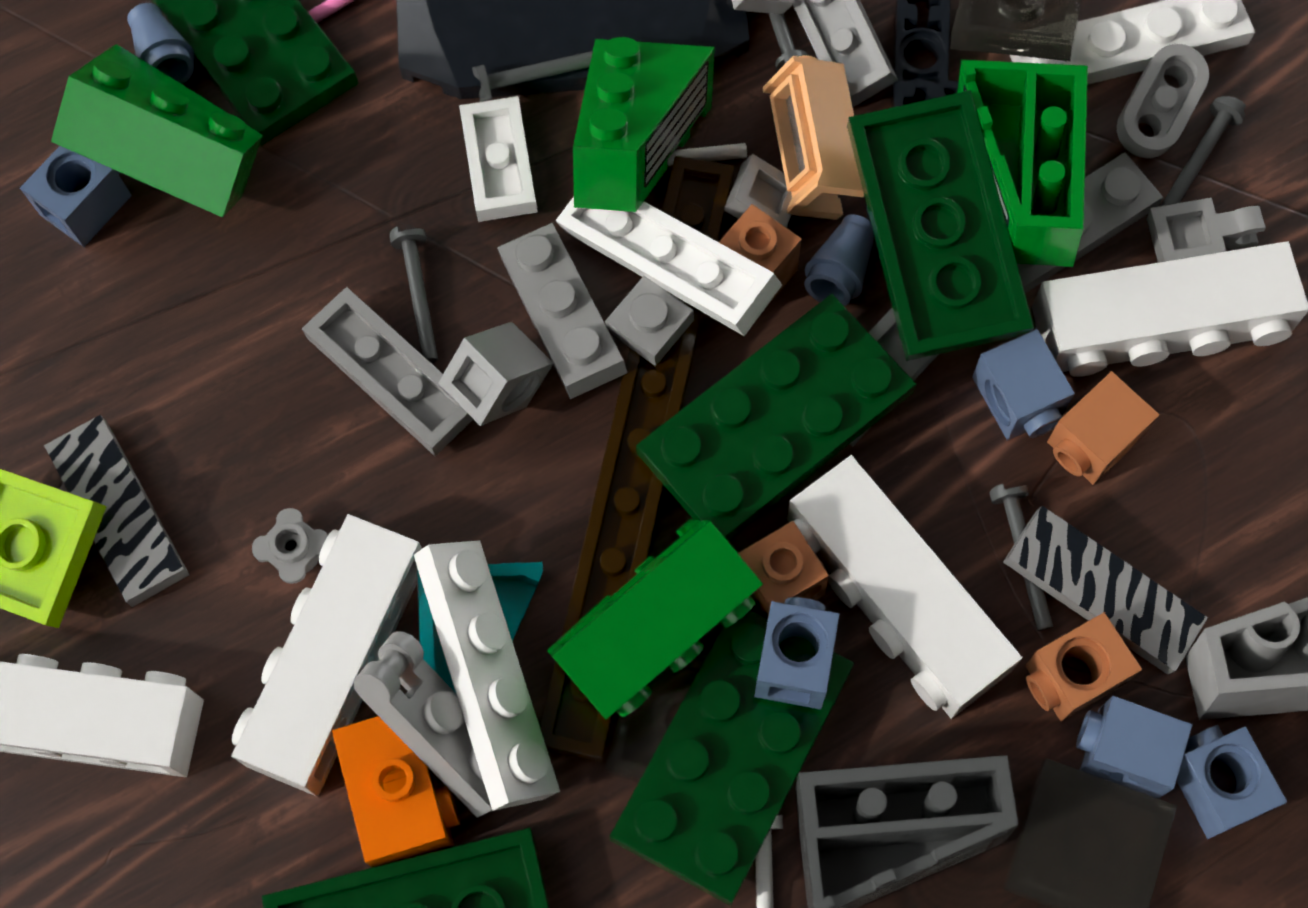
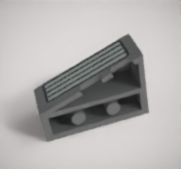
[795,755,1018,908]

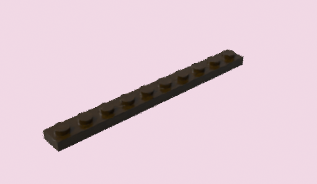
[540,155,734,763]

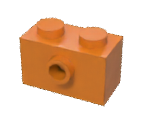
[332,716,460,868]

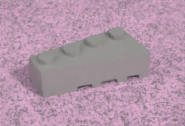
[1185,597,1308,720]

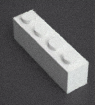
[1032,241,1308,377]
[787,455,1023,719]
[231,514,422,797]
[0,654,204,777]

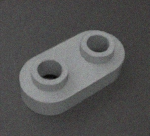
[1117,44,1209,158]

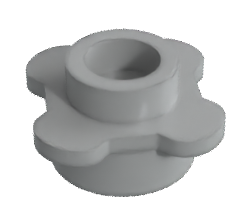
[252,508,328,584]

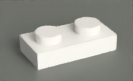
[459,96,538,222]

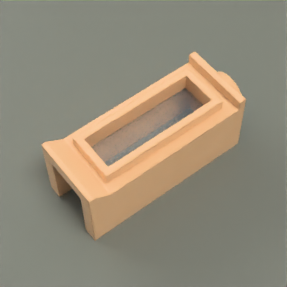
[762,55,864,220]

